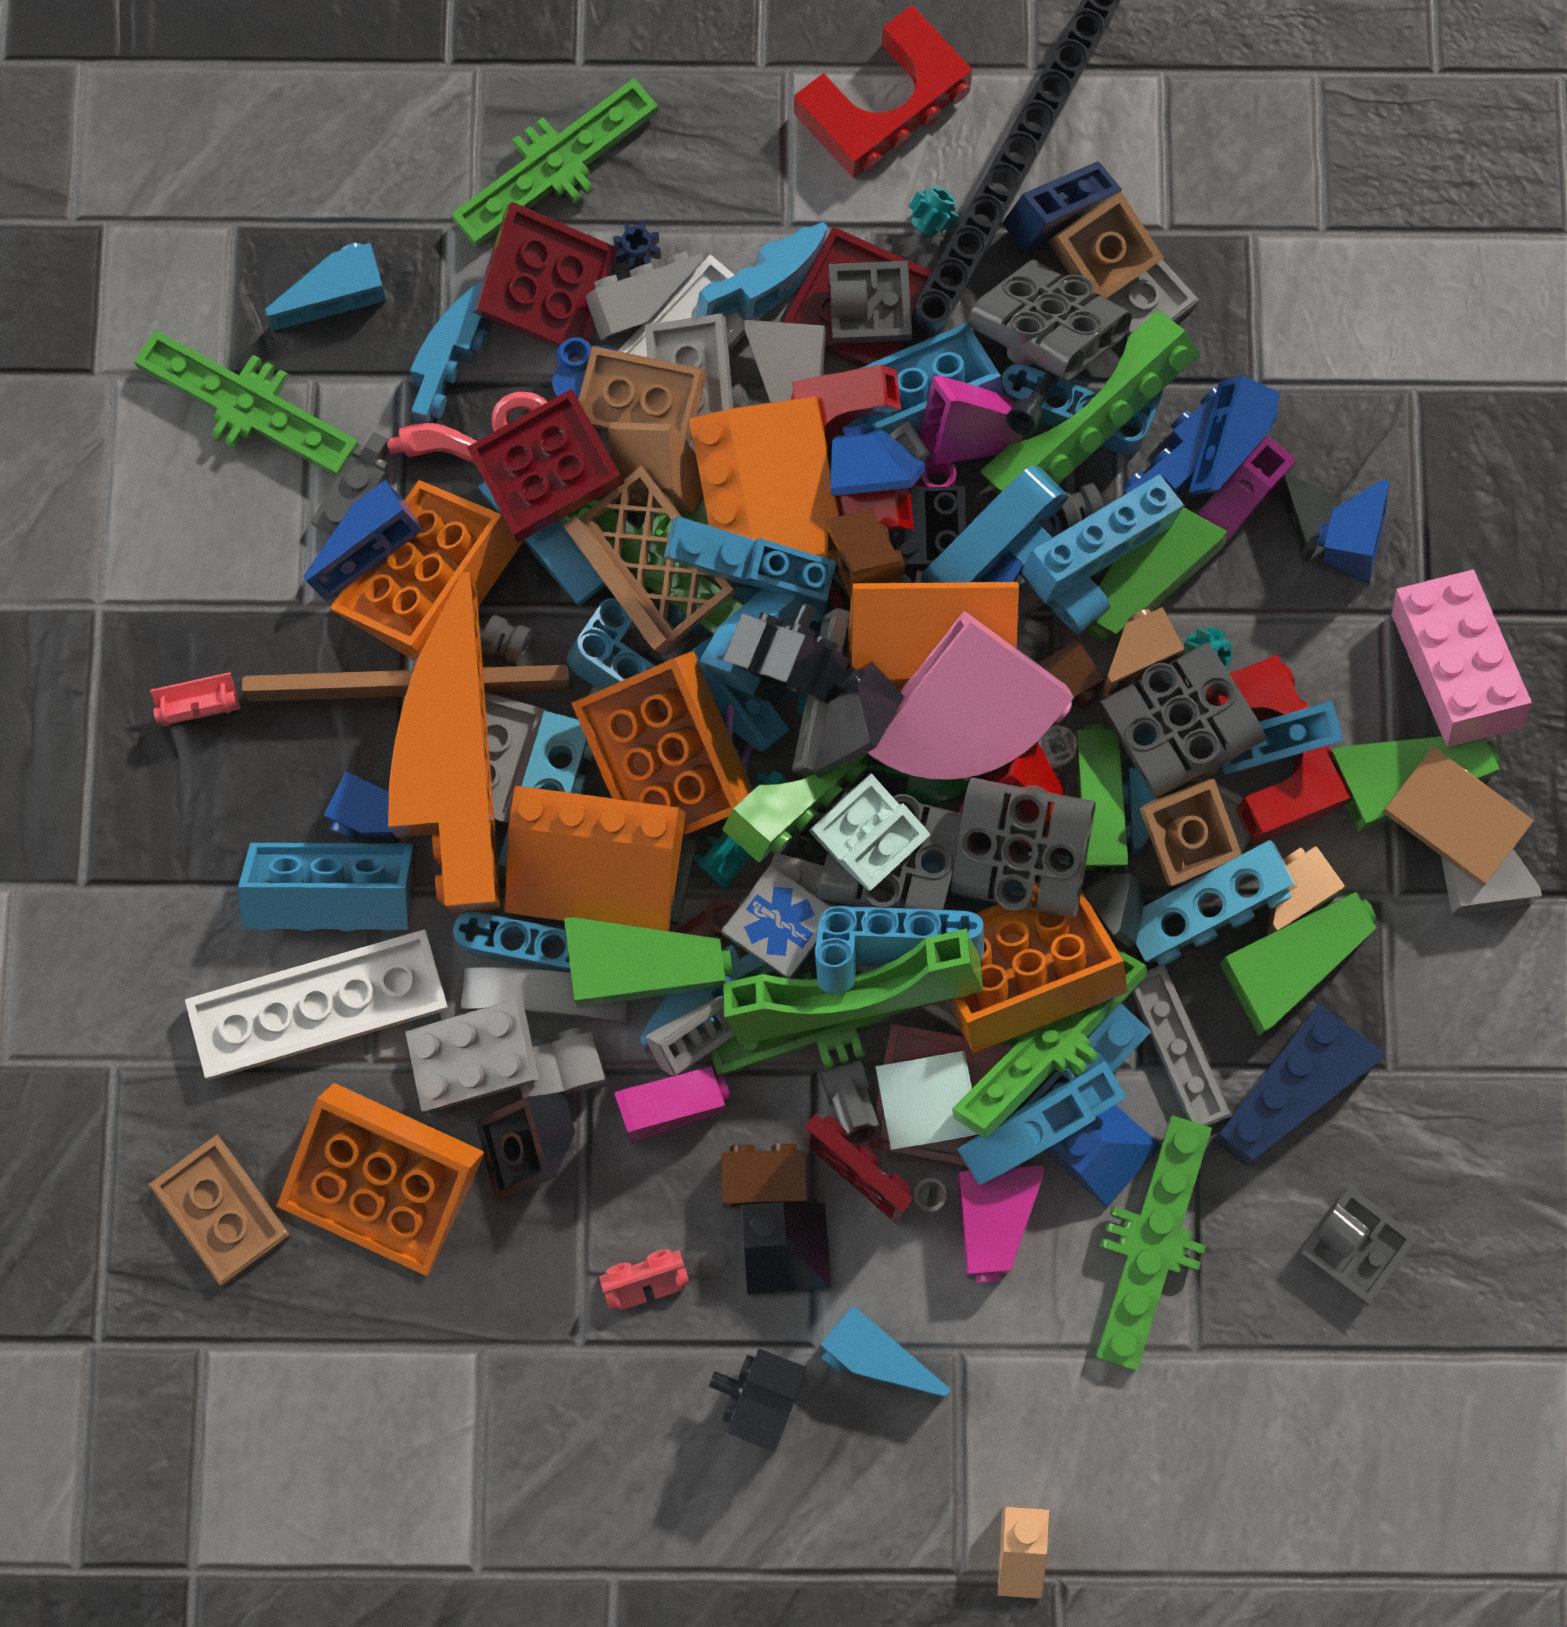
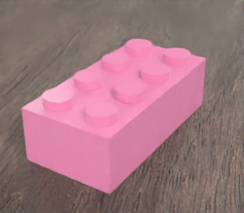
[1391,569,1532,748]

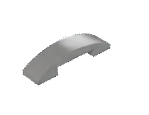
[461,968,628,1024]

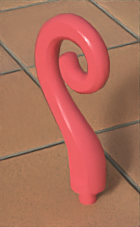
[387,392,547,464]

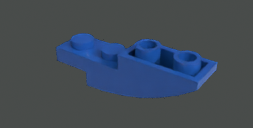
[1123,386,1218,496]

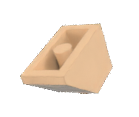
[1267,846,1345,935]
[998,1507,1049,1599]

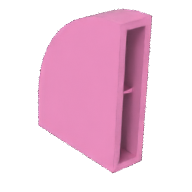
[868,611,1074,779]

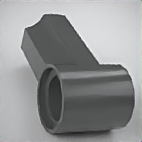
[819,1059,880,1145]

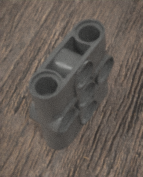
[968,260,1132,381]
[1099,642,1266,799]
[951,778,1096,918]
[817,785,962,910]

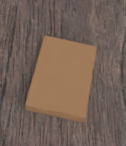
[578,346,708,444]
[1383,746,1534,887]
[148,1134,291,1287]

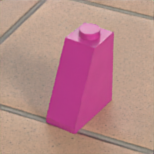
[919,376,1023,465]
[614,1066,731,1144]
[957,1165,1044,1284]

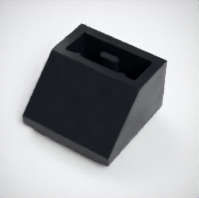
[889,486,966,579]

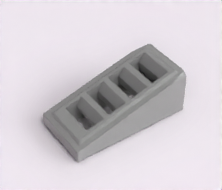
[645,996,735,1076]

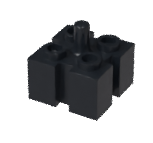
[723,603,850,705]
[709,1348,807,1452]

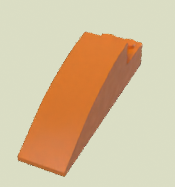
[388,572,502,915]

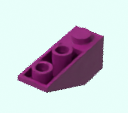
[1197,435,1297,559]

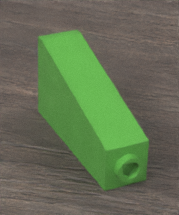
[1085,507,1227,643]
[1073,724,1128,873]
[1330,736,1500,833]
[1220,892,1376,1037]
[564,917,733,1008]

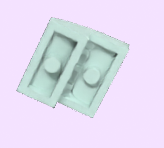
[808,774,931,891]
[876,1050,978,1150]

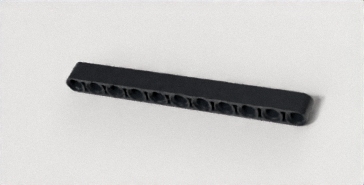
[911,0,1121,338]

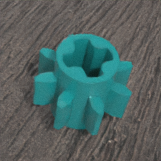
[908,186,959,236]
[1183,626,1233,669]

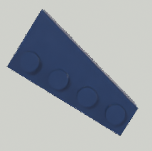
[1213,1004,1387,1166]

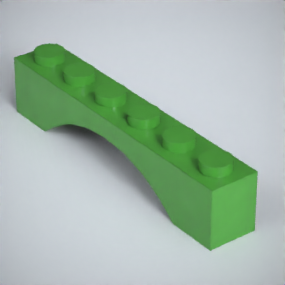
[980,309,1200,495]
[722,753,879,862]
[723,929,983,1045]

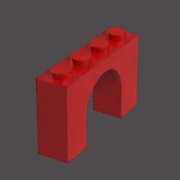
[794,5,972,178]
[790,365,914,534]
[1190,655,1350,845]

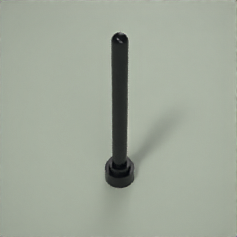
[1006,371,1061,435]

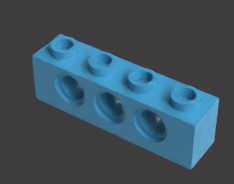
[1022,474,1184,604]

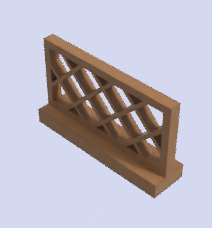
[563,466,737,656]

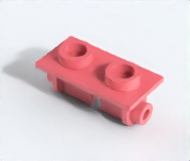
[150,672,241,727]
[599,1249,690,1311]

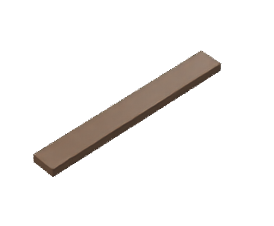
[242,665,571,702]

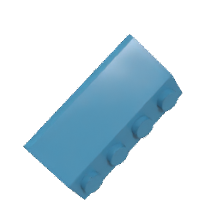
[841,323,1003,435]
[238,843,414,932]

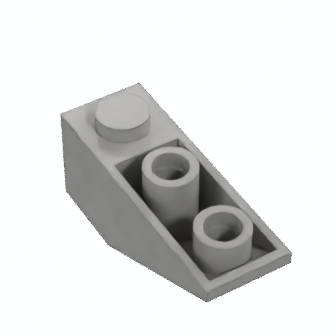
[585,251,703,340]

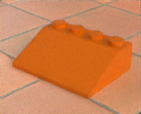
[689,396,840,583]
[330,480,523,661]
[845,582,1019,691]
[571,651,753,835]
[505,786,686,931]
[947,888,1128,1054]
[276,1083,484,1276]

